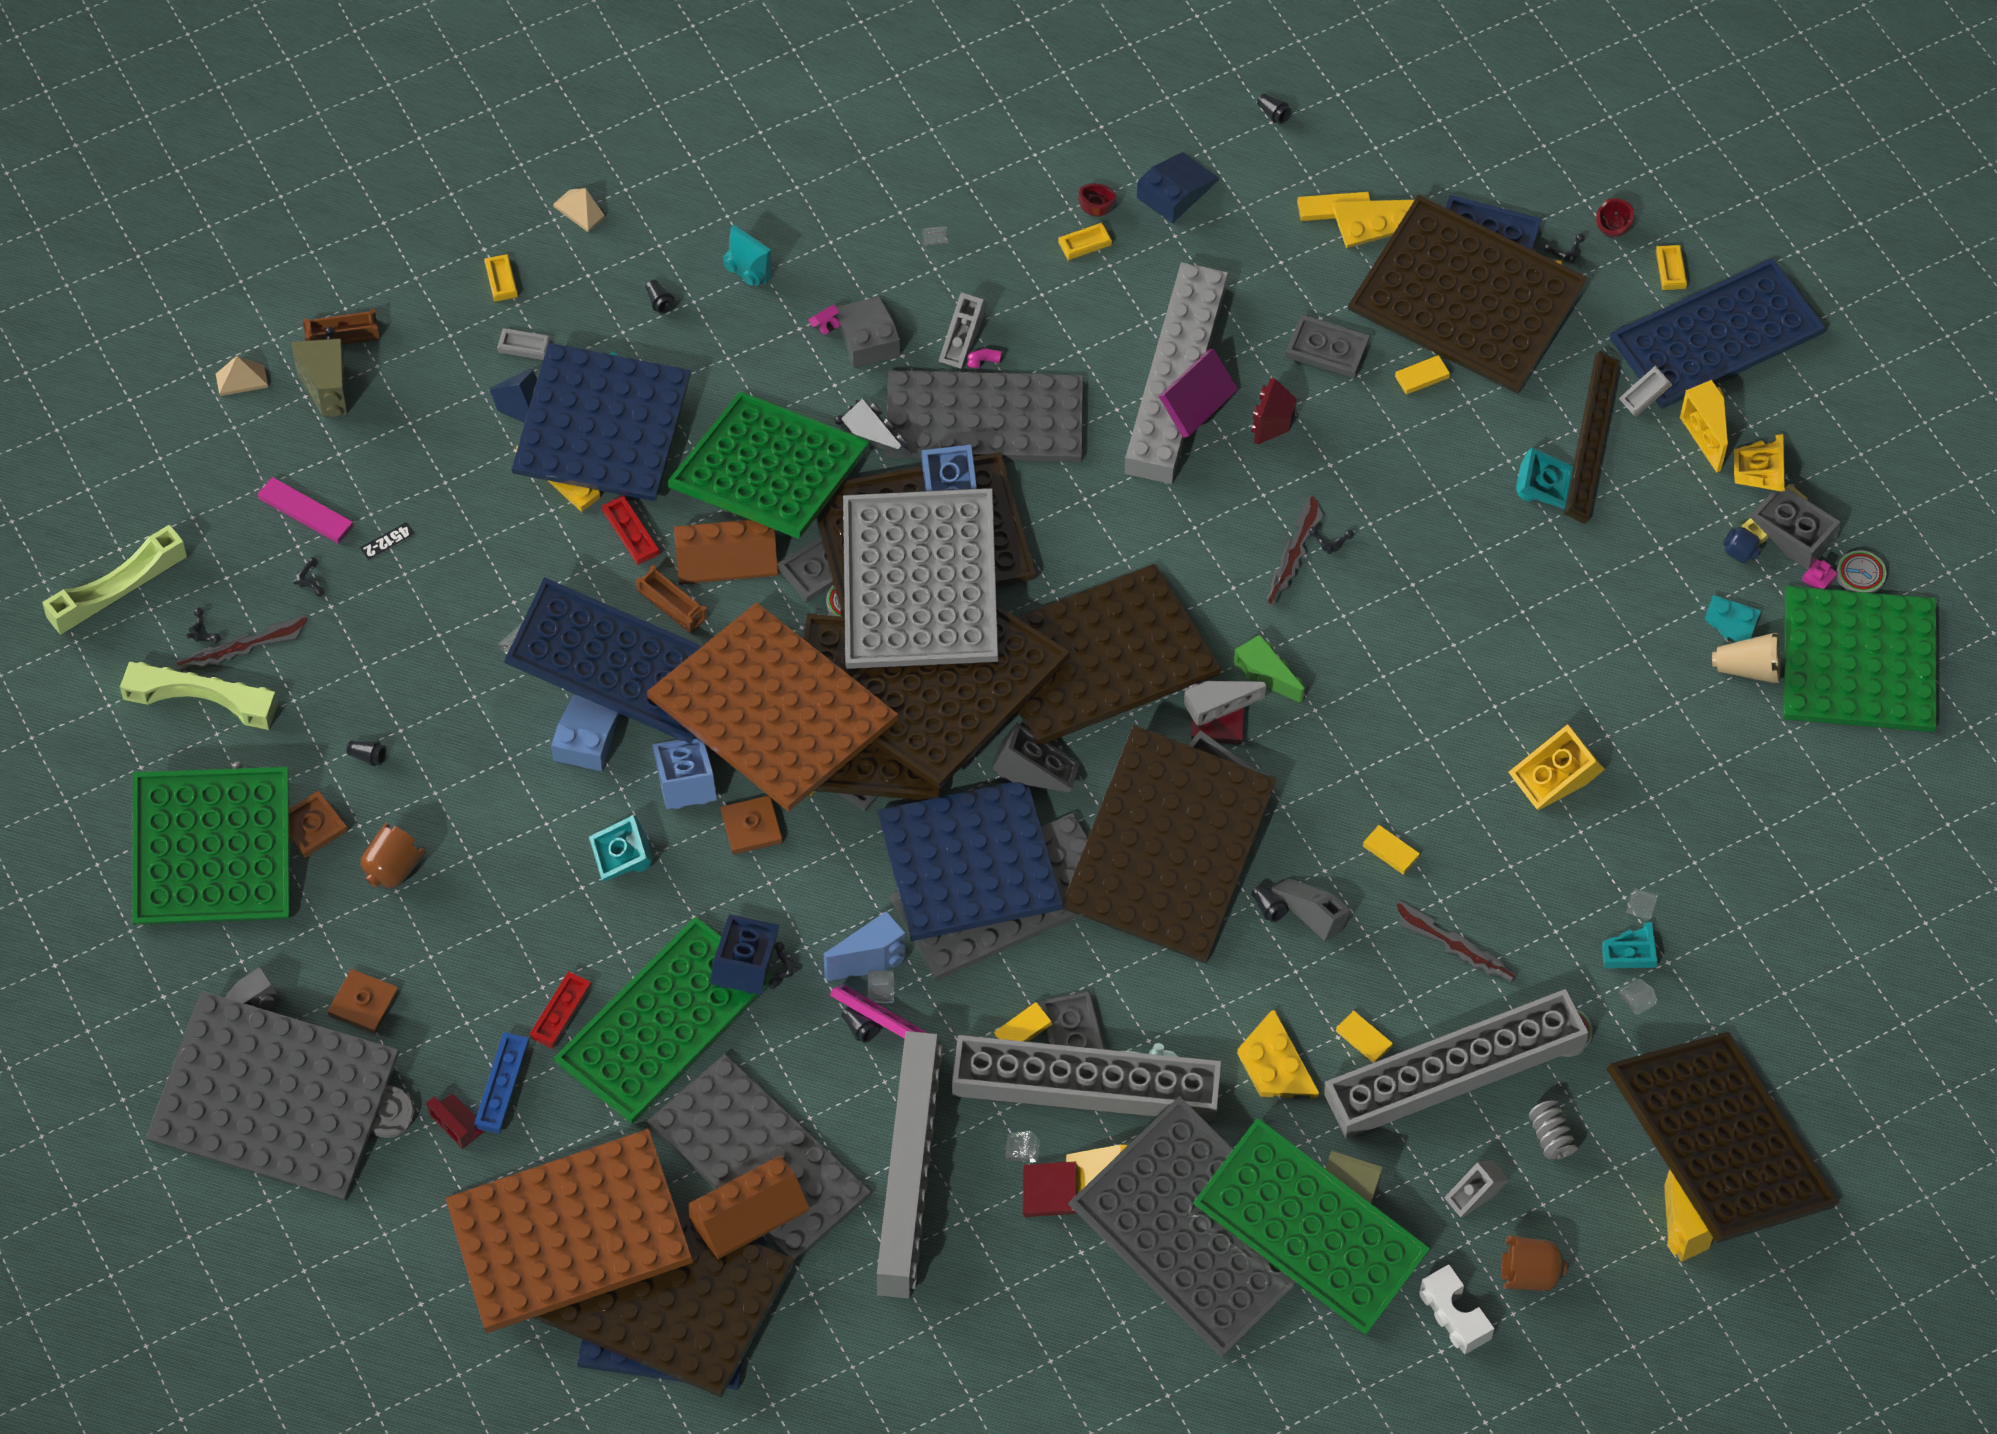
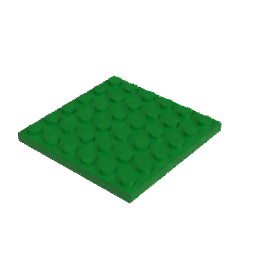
[668,391,869,539]
[1783,586,1936,732]
[132,767,290,925]

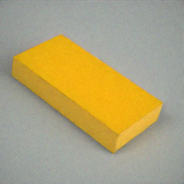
[1058,223,1112,260]
[1656,245,1687,290]
[485,254,518,302]
[1395,355,1450,395]
[1363,825,1420,875]
[994,1002,1052,1042]
[1336,1011,1393,1063]

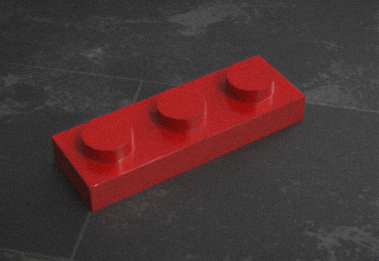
[602,495,659,566]
[530,971,592,1049]

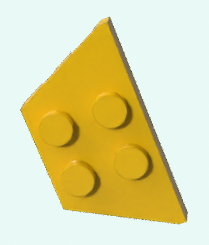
[1734,434,1785,491]
[1237,1010,1319,1099]

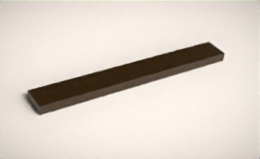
[1564,351,1620,524]

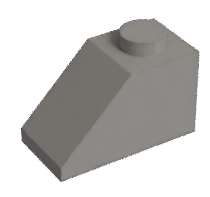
[1444,1160,1509,1218]

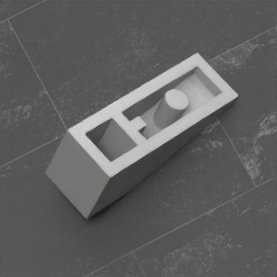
[938,293,988,369]
[1184,681,1266,727]

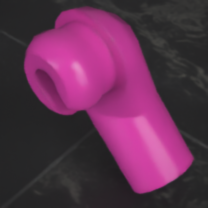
[967,348,1002,368]

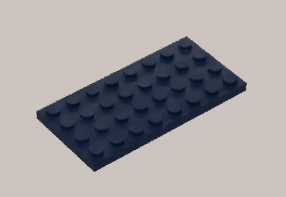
[1610,258,1826,409]
[504,577,702,744]

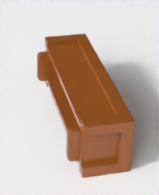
[303,309,379,345]
[636,565,708,634]

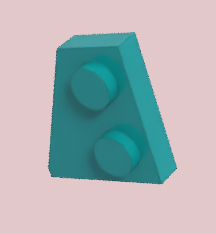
[1705,595,1761,642]
[1602,922,1657,968]

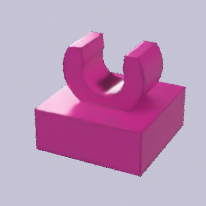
[808,304,840,335]
[1802,559,1838,589]

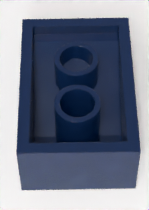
[1137,152,1219,223]
[710,914,780,995]

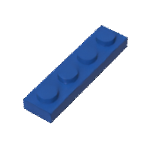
[474,1032,529,1134]

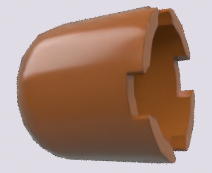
[360,823,426,889]
[1501,1235,1567,1291]

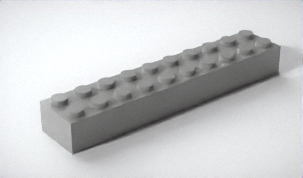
[1124,262,1228,484]
[1324,989,1588,1139]
[877,1031,942,1299]
[952,1035,1221,1122]

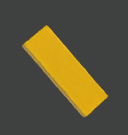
[1297,192,1370,221]

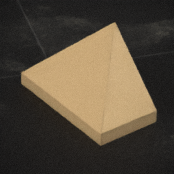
[553,188,605,232]
[216,356,268,396]

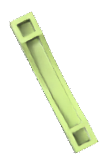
[42,525,187,635]
[120,662,278,730]

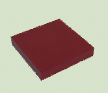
[1191,707,1244,744]
[1023,1161,1078,1217]

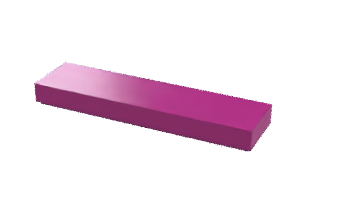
[258,477,353,544]
[830,984,928,1039]

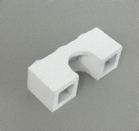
[1419,1265,1494,1354]

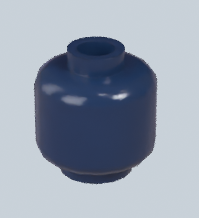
[1723,526,1761,563]

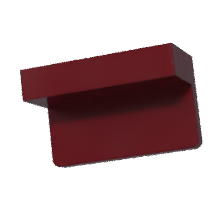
[426,1094,485,1150]

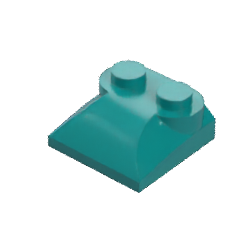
[723,225,772,286]
[1516,447,1573,509]
[589,815,653,881]

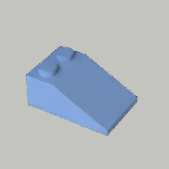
[921,445,977,492]
[551,694,620,771]
[652,737,717,809]
[824,911,905,981]

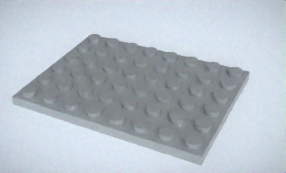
[843,488,998,669]

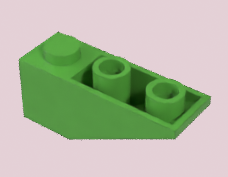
[1234,635,1305,703]

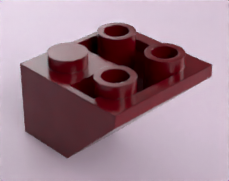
[1251,377,1297,444]

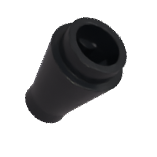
[1257,93,1291,124]
[645,280,675,314]
[346,740,387,766]
[1251,885,1287,922]
[841,1006,878,1043]

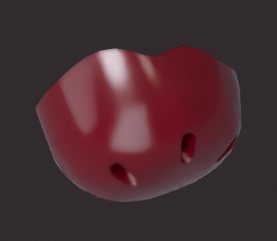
[1078,183,1116,217]
[1596,198,1634,238]

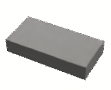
[497,328,551,360]
[1619,366,1672,417]

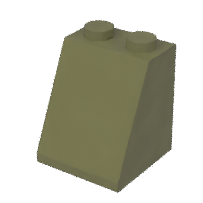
[292,339,347,417]
[1325,1150,1382,1205]

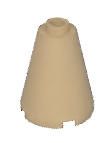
[1712,633,1781,683]

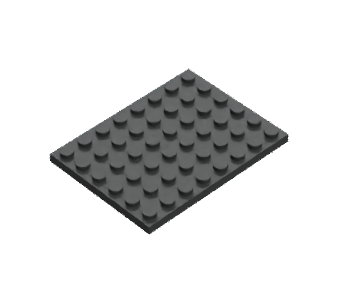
[146,991,400,1201]
[1068,1096,1296,1358]

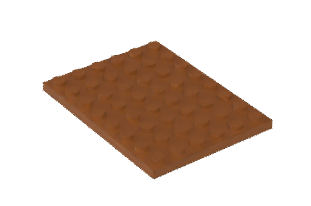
[647,602,899,812]
[445,1129,693,1334]

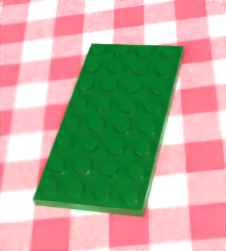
[554,916,773,1124]
[1192,1118,1430,1335]

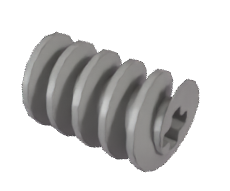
[1529,1100,1578,1159]

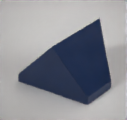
[488,369,537,423]

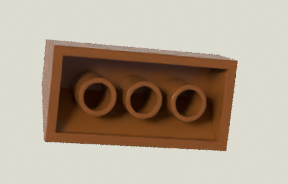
[674,520,778,584]
[689,1155,809,1259]

